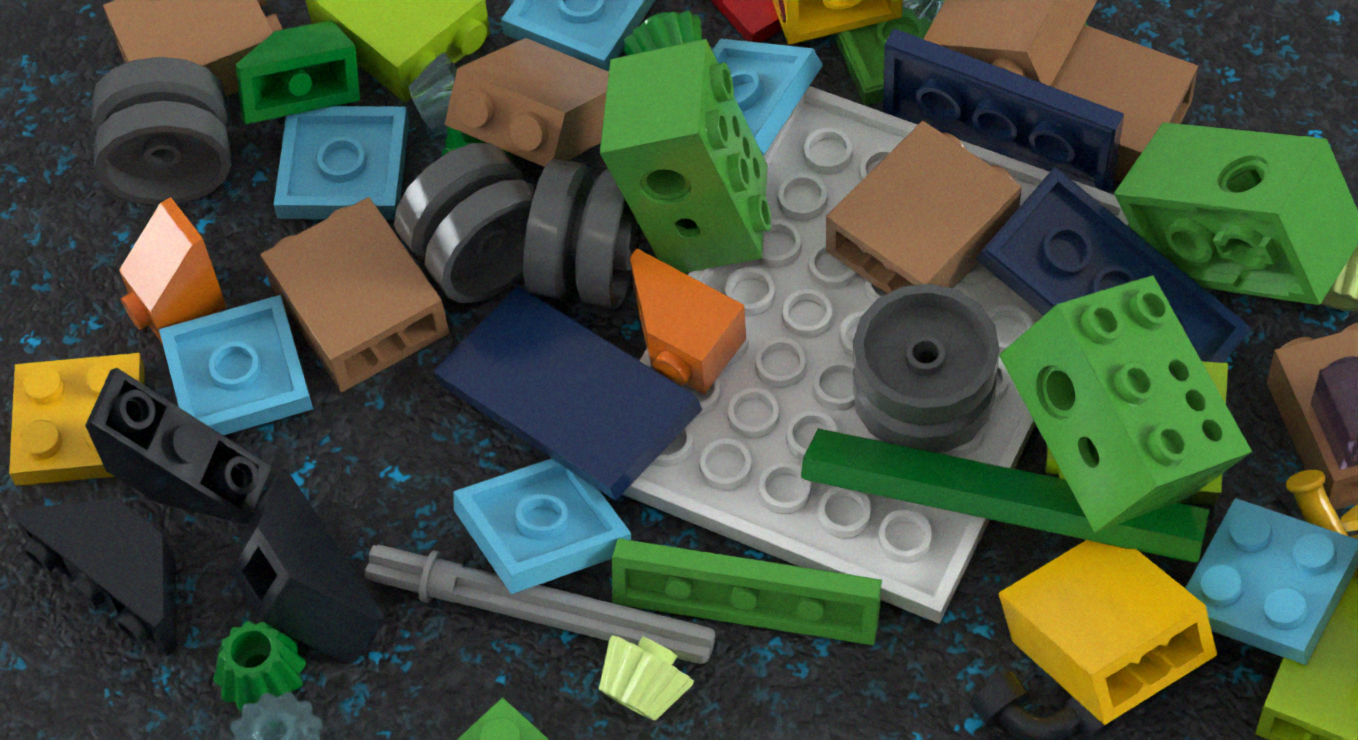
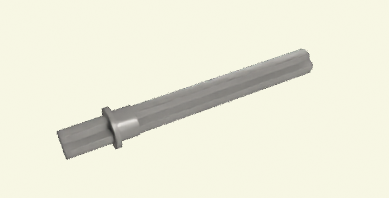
[365,544,715,664]

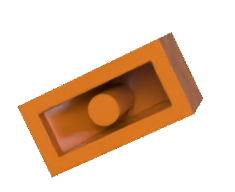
[119,197,227,344]
[630,249,746,395]

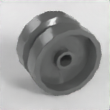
[91,57,231,205]
[394,143,536,303]
[523,158,642,310]
[853,284,1000,453]

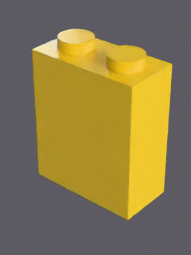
[998,540,1217,725]

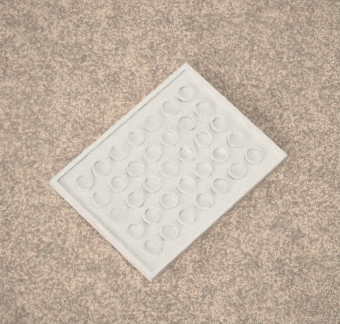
[622,86,1131,624]

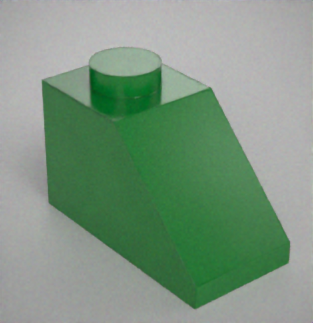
[236,20,360,124]

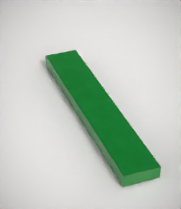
[801,428,1209,563]

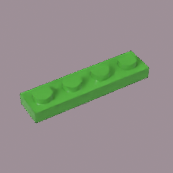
[612,538,882,645]

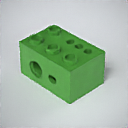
[600,39,772,273]
[1114,122,1358,305]
[999,275,1252,533]

